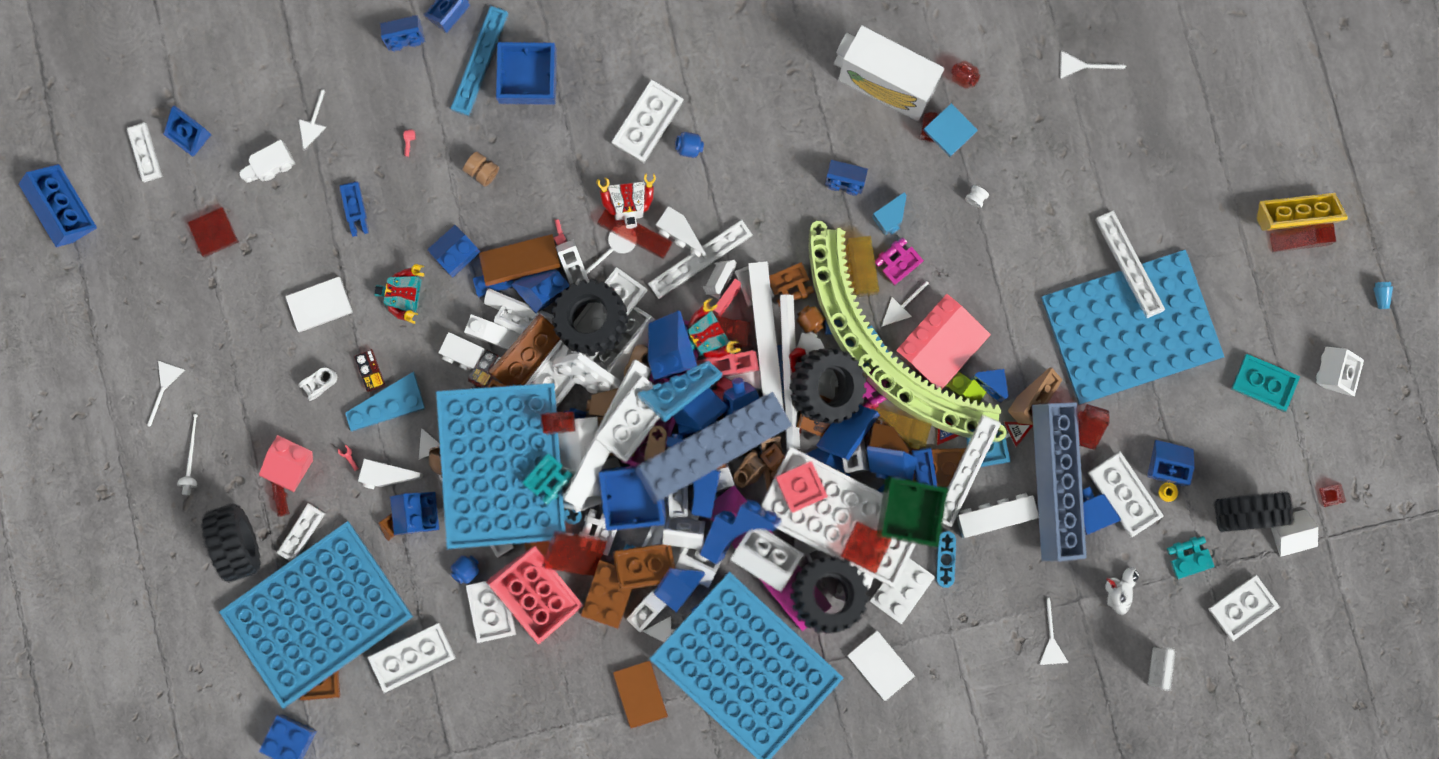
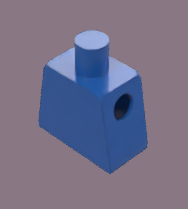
[723,378,760,418]
[1082,487,1121,535]

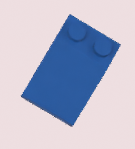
[648,311,697,380]

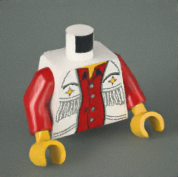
[596,173,656,228]

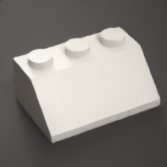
[730,530,803,592]

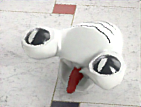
[1106,568,1139,615]

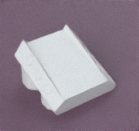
[702,260,737,300]

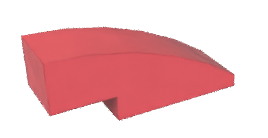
[696,350,760,377]

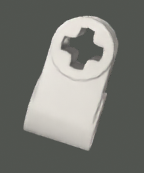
[298,368,337,401]

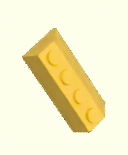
[1257,193,1348,231]

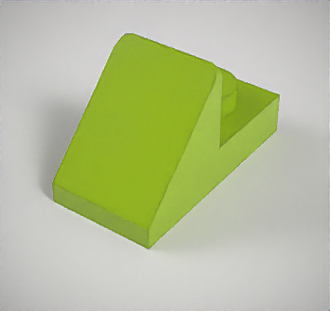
[945,371,986,405]

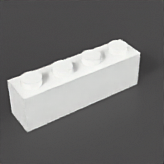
[956,493,1039,538]

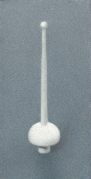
[177,414,197,495]

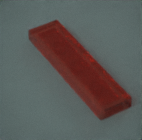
[597,209,673,260]

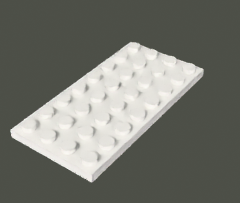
[761,447,916,588]

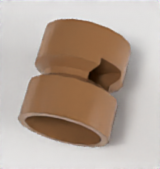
[463,151,499,187]

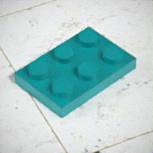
[1231,354,1301,412]

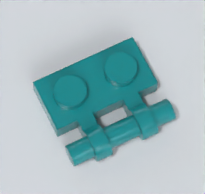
[522,453,573,505]
[1166,536,1215,579]

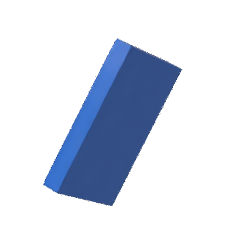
[817,404,879,460]

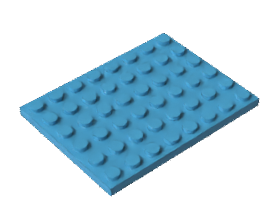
[1041,250,1225,405]
[436,383,566,549]
[219,521,414,709]
[649,572,844,759]

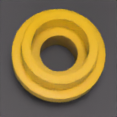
[1158,483,1178,502]

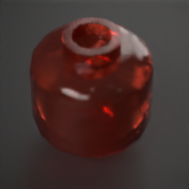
[951,61,980,89]

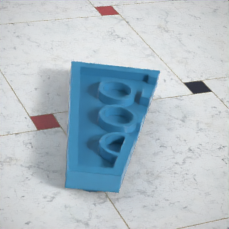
[638,361,722,422]
[345,372,425,432]

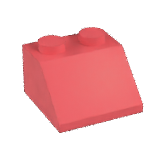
[259,435,313,492]

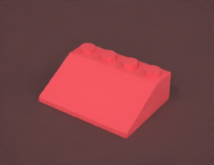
[896,294,991,391]
[486,546,583,644]

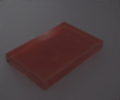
[542,530,607,576]

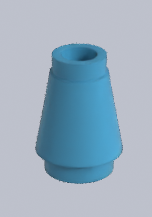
[1373,282,1393,309]

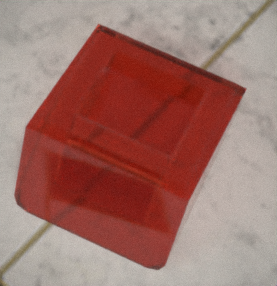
[1319,483,1346,507]

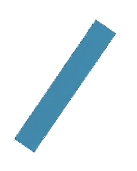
[451,6,508,116]

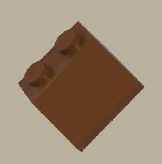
[867,421,909,453]

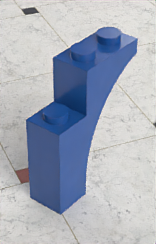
[666,434,720,519]
[700,500,783,564]

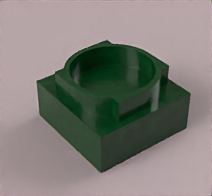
[876,477,948,547]

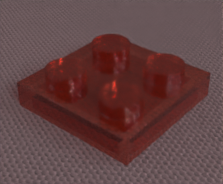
[188,207,239,258]
[839,521,892,574]

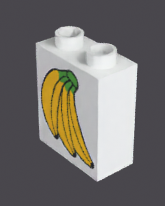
[834,25,944,121]

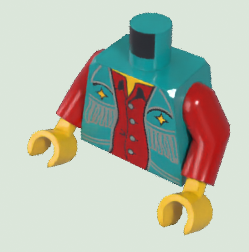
[375,264,424,324]
[687,298,740,358]

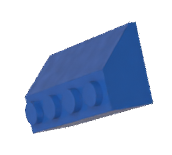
[19,164,97,247]

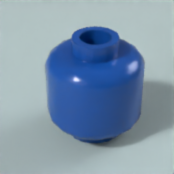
[675,132,704,158]
[450,555,479,584]

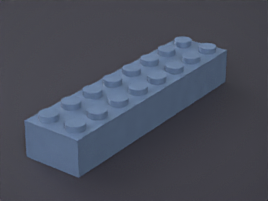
[635,392,792,504]
[1032,403,1086,561]

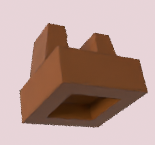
[760,443,785,471]

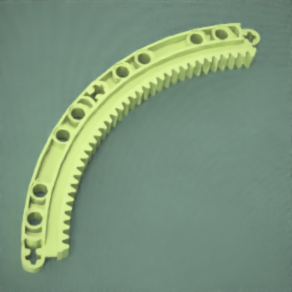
[809,221,1007,442]

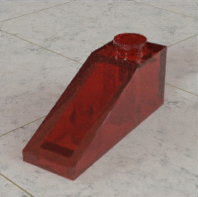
[1270,223,1336,252]

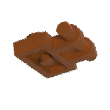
[769,262,814,307]

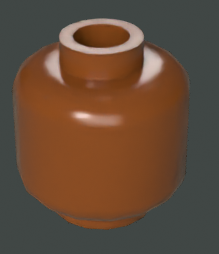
[797,305,825,334]

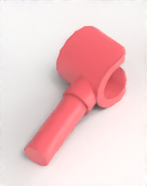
[403,130,416,157]
[554,220,567,245]
[338,445,359,471]

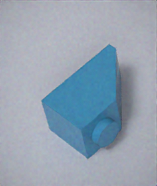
[872,192,907,235]

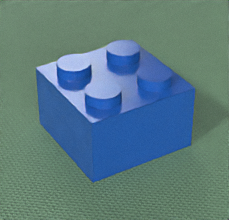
[259,714,317,759]

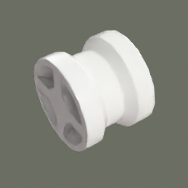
[965,185,989,208]

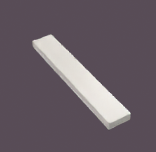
[1095,211,1165,319]
[648,220,752,299]
[943,414,1001,527]

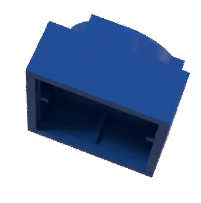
[496,42,557,105]
[599,465,666,531]

